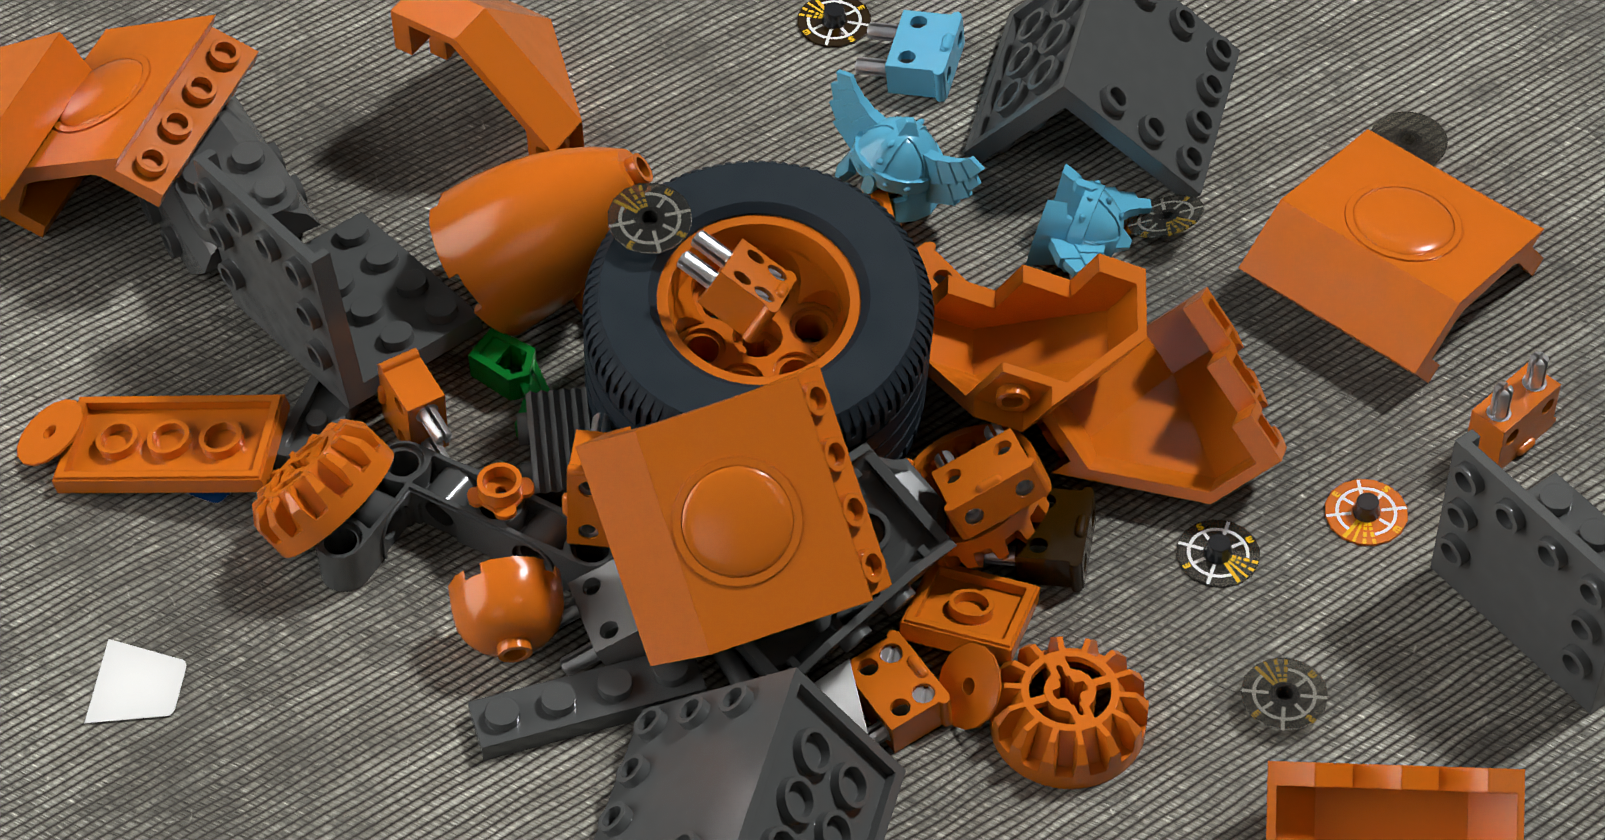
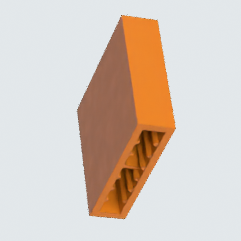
[0,32,92,201]

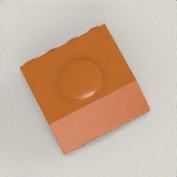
[0,14,259,238]
[1238,129,1544,383]
[575,365,892,666]

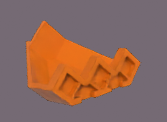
[390,0,584,155]
[928,253,1147,432]
[1036,287,1287,504]
[1266,761,1525,840]

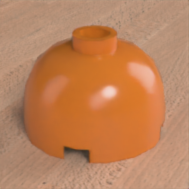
[448,556,564,663]

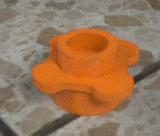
[467,462,535,520]

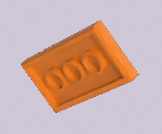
[52,394,290,493]

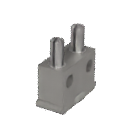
[559,559,646,676]

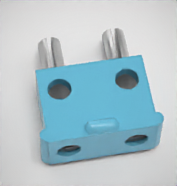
[855,10,965,102]

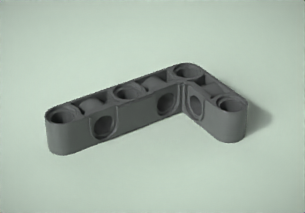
[315,441,614,592]

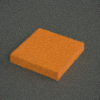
[899,563,1040,665]

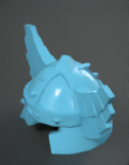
[829,69,985,223]
[1026,163,1152,277]

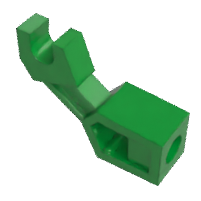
[468,327,550,437]

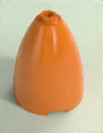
[429,146,653,336]

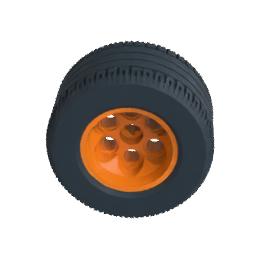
[582,160,934,460]

